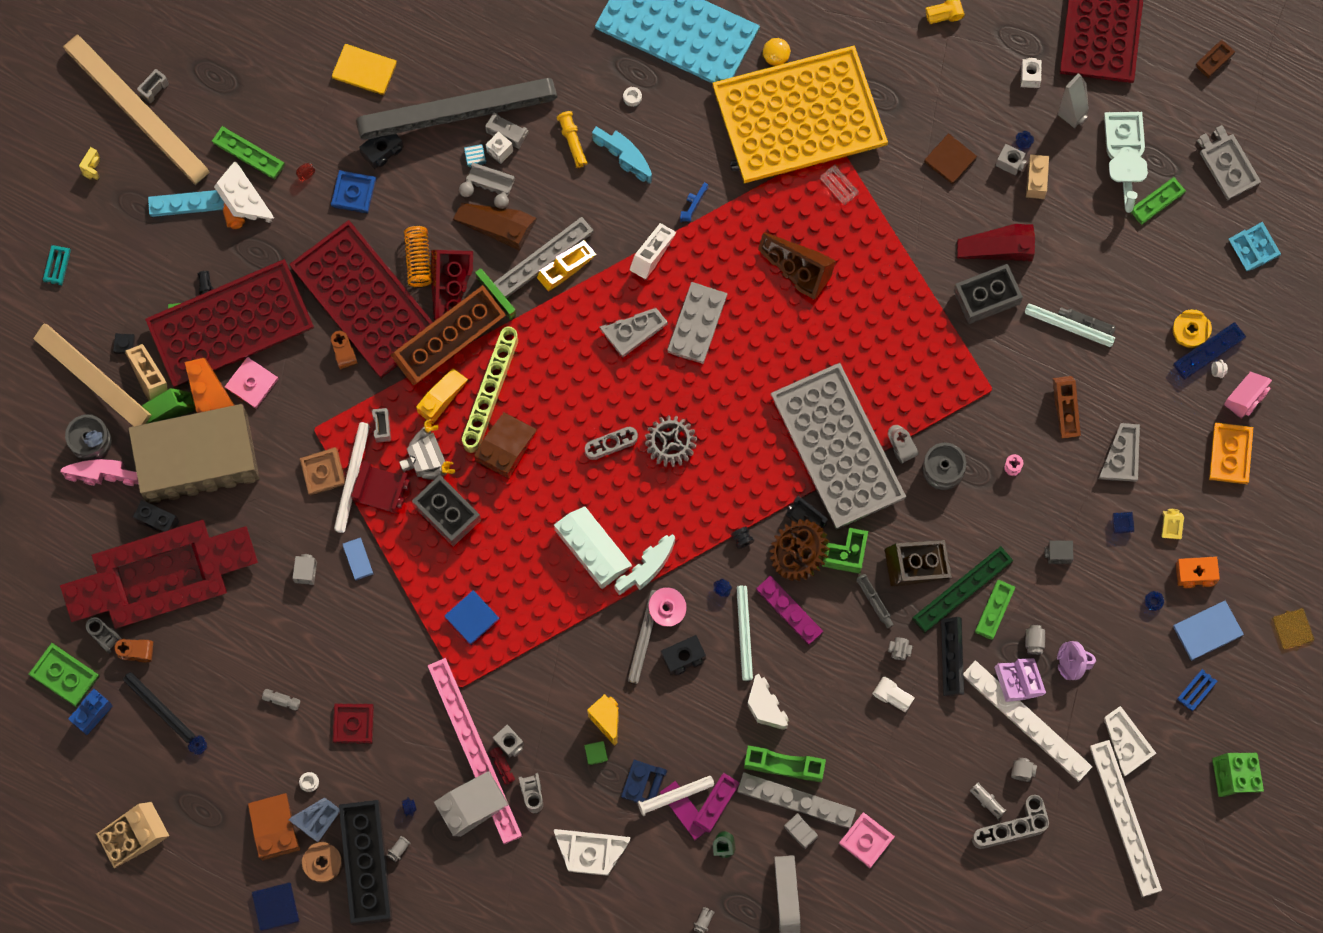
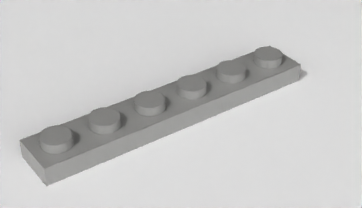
[494,217,594,298]
[737,773,856,829]

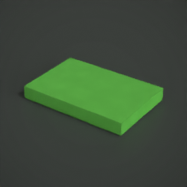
[29,643,99,708]

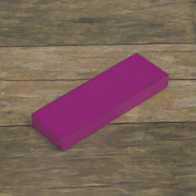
[693,773,740,833]
[660,781,707,841]

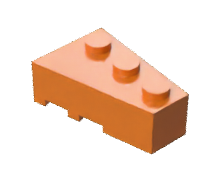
[185,358,234,413]

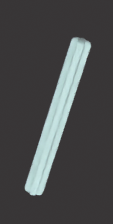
[1025,304,1115,347]
[737,585,753,681]

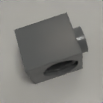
[1044,541,1073,564]

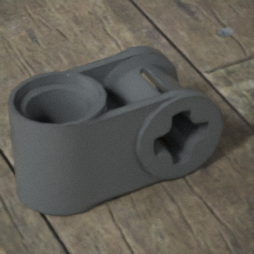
[86,618,122,654]

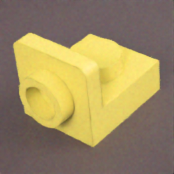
[79,147,100,180]
[1161,509,1184,539]

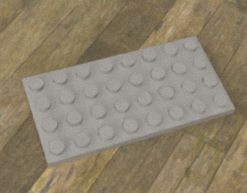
[771,363,906,530]

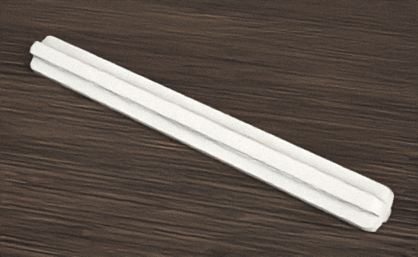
[334,422,370,533]

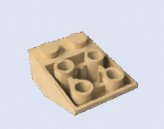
[96,802,169,868]

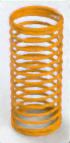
[404,226,432,287]

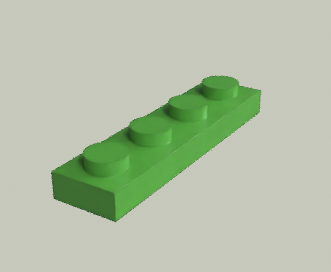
[212,126,285,180]

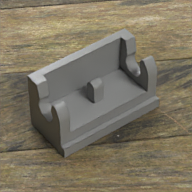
[485,112,529,149]

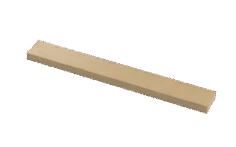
[33,324,151,426]

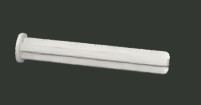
[638,776,714,816]

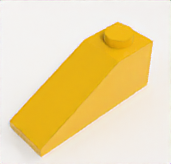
[416,369,468,424]

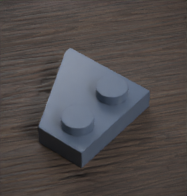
[288,798,340,842]

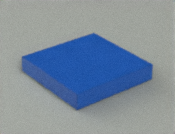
[331,170,376,214]
[445,590,499,645]

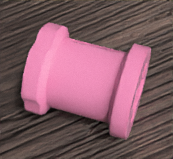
[1004,454,1023,476]

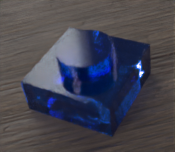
[1112,512,1135,534]

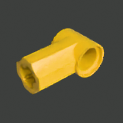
[925,0,965,24]

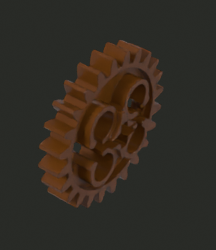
[769,519,830,581]

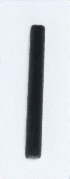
[123,672,195,743]

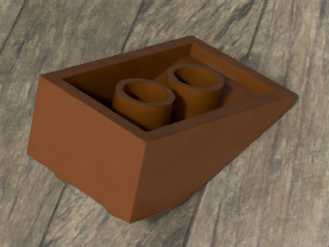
[474,412,537,479]

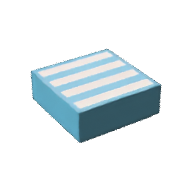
[464,144,486,167]

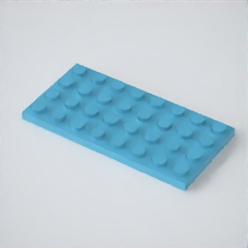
[595,0,760,83]

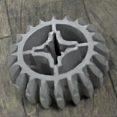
[645,415,697,467]

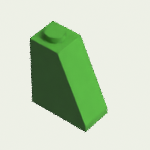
[142,388,196,424]

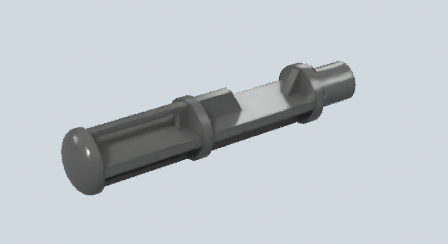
[1058,307,1115,336]
[856,574,894,629]

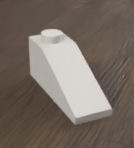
[630,223,676,279]

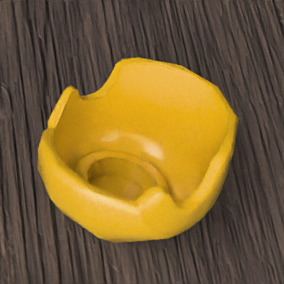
[763,38,791,66]

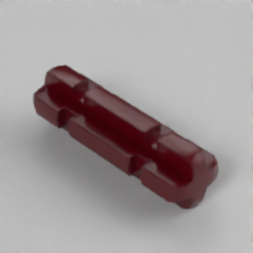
[490,747,515,784]

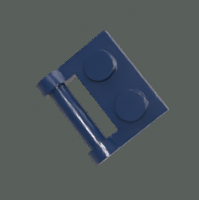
[621,760,667,803]

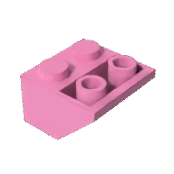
[1224,372,1272,419]

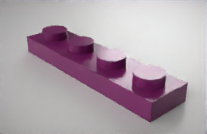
[756,576,823,645]

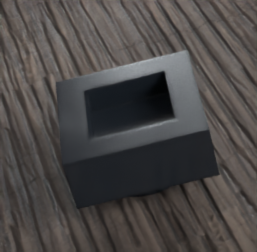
[113,333,135,354]

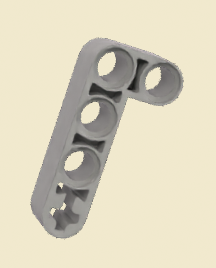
[972,795,1049,849]
[774,855,800,933]

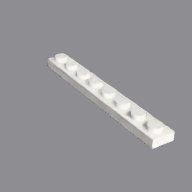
[963,660,1092,782]
[1090,740,1162,897]

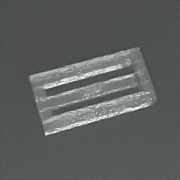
[820,165,859,205]

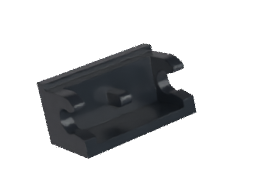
[785,496,828,529]

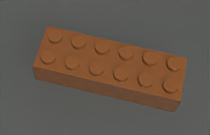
[390,285,506,385]

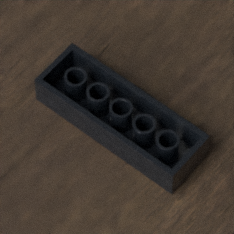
[339,800,393,926]

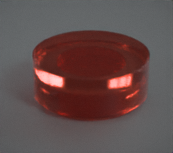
[296,163,315,181]

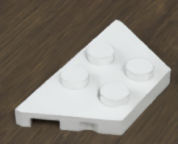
[214,162,274,223]
[554,829,630,876]

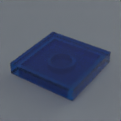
[252,882,300,931]

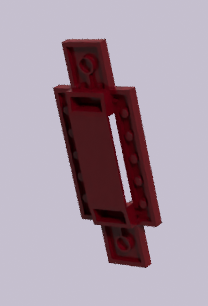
[60,519,258,629]

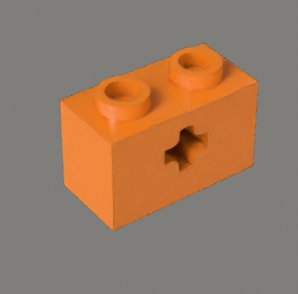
[1176,557,1220,588]

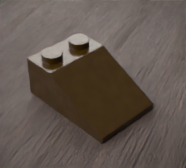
[884,540,952,586]

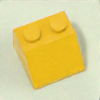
[587,694,619,746]

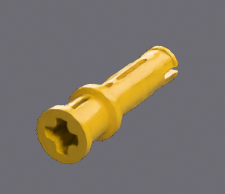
[556,111,588,168]

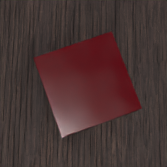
[333,704,374,744]

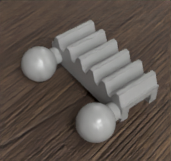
[459,162,515,209]

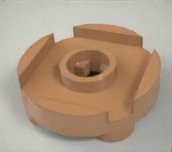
[302,842,342,883]

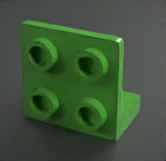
[1212,753,1264,797]

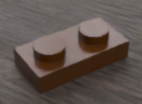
[1195,40,1235,78]

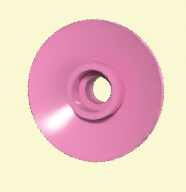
[648,588,686,626]

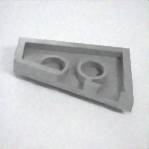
[599,308,668,358]
[1099,423,1140,482]

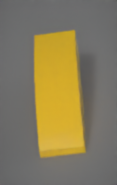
[537,241,596,292]

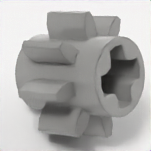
[888,637,913,660]

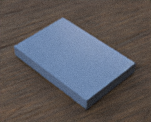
[1173,601,1244,661]

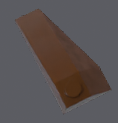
[453,203,537,251]
[758,232,836,299]

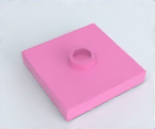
[225,357,278,409]
[839,812,895,868]

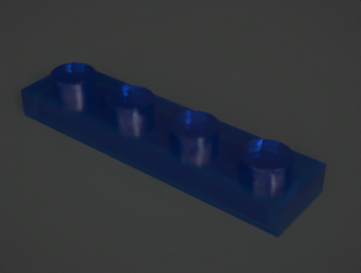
[1173,322,1246,380]

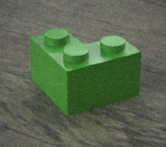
[822,528,868,574]

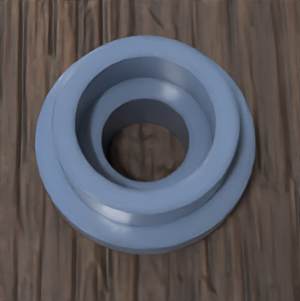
[84,430,103,447]

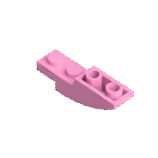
[61,459,139,486]

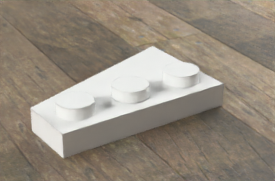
[1104,706,1156,777]

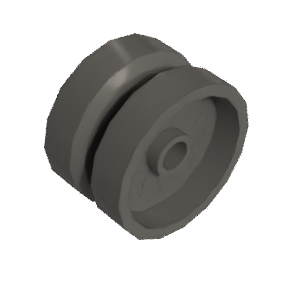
[65,415,112,461]
[922,442,967,490]

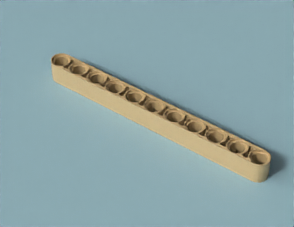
[63,34,210,185]

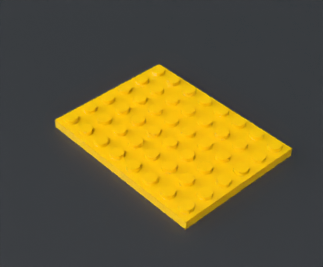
[712,45,888,183]

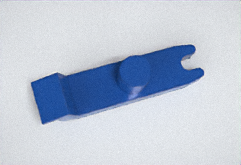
[680,182,709,222]

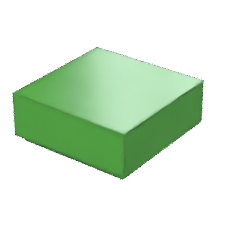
[584,741,608,765]

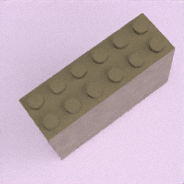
[129,404,260,504]

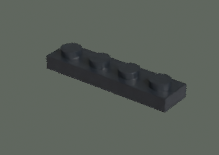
[941,617,964,697]

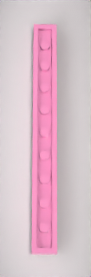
[428,658,522,844]

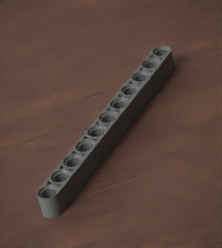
[356,78,558,140]

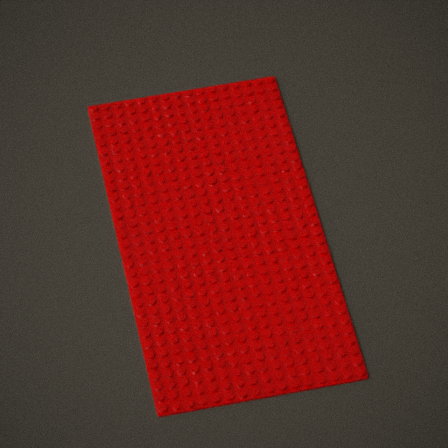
[314,156,992,688]

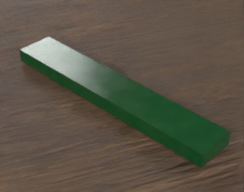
[912,546,1013,634]

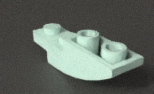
[615,534,675,595]

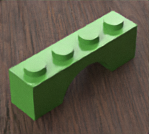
[744,745,826,783]

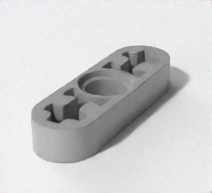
[585,427,638,460]

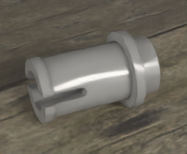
[387,836,411,862]
[693,907,715,933]

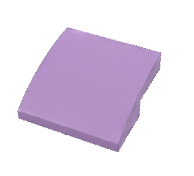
[995,658,1046,702]

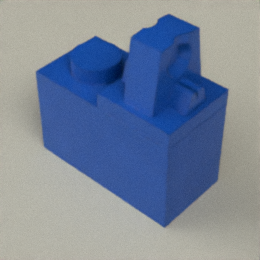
[68,689,113,735]

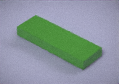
[1131,177,1186,225]
[475,269,516,320]
[975,580,1015,640]

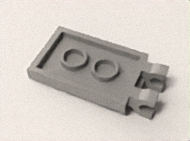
[1197,125,1261,201]

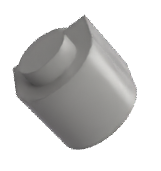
[1011,758,1037,782]

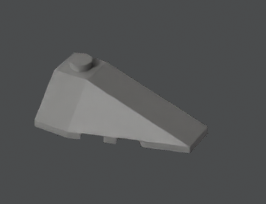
[1057,73,1089,128]

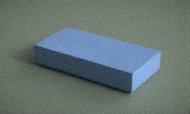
[343,537,373,581]

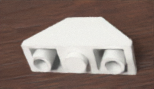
[748,674,789,730]

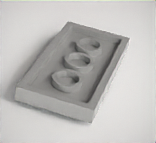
[667,282,727,364]

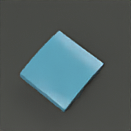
[1229,222,1281,271]

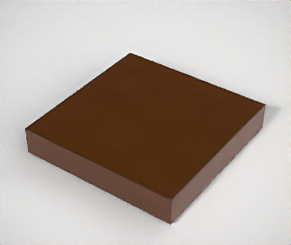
[924,133,977,185]

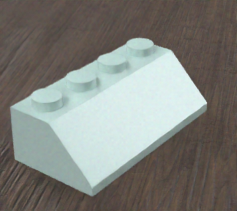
[554,507,632,589]

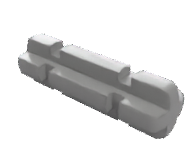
[262,689,300,710]

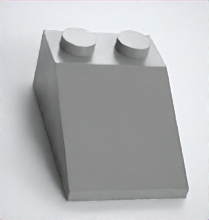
[434,771,509,837]

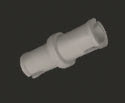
[970,782,1007,819]

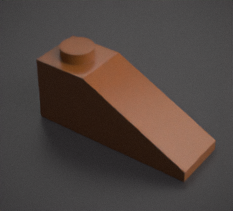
[1053,376,1081,438]

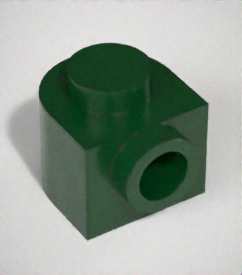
[713,831,736,858]

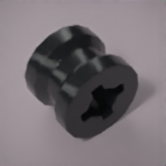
[731,526,755,549]

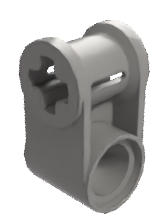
[888,425,919,464]
[519,773,543,813]

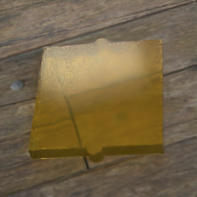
[1272,608,1314,650]

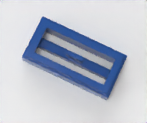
[1177,669,1217,711]

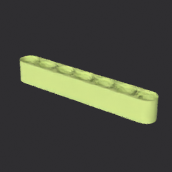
[462,327,518,453]

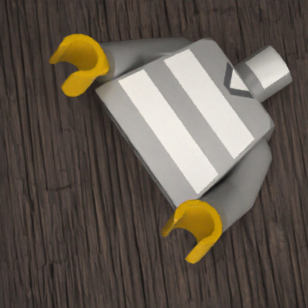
[399,419,455,480]

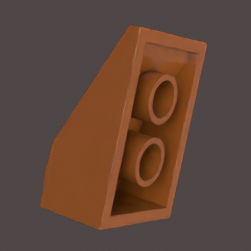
[248,793,300,861]

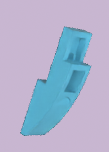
[592,126,652,183]

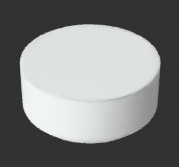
[623,87,642,107]

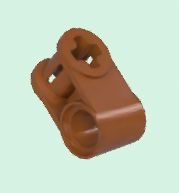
[331,331,358,369]
[115,639,154,662]

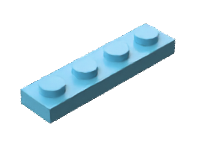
[148,190,225,217]

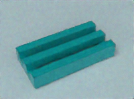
[43,245,71,285]

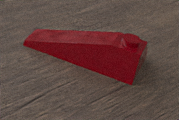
[957,224,1035,261]
[431,250,473,321]

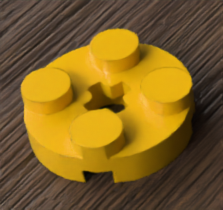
[1173,310,1212,348]

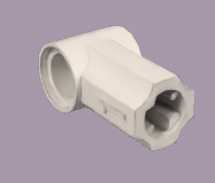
[873,677,914,713]

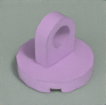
[1057,641,1096,680]

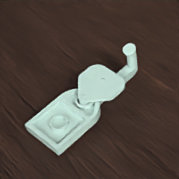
[1104,112,1148,213]

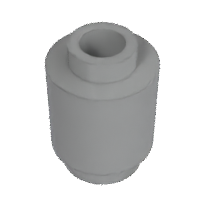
[1025,625,1045,654]

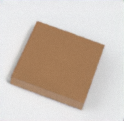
[300,447,345,496]

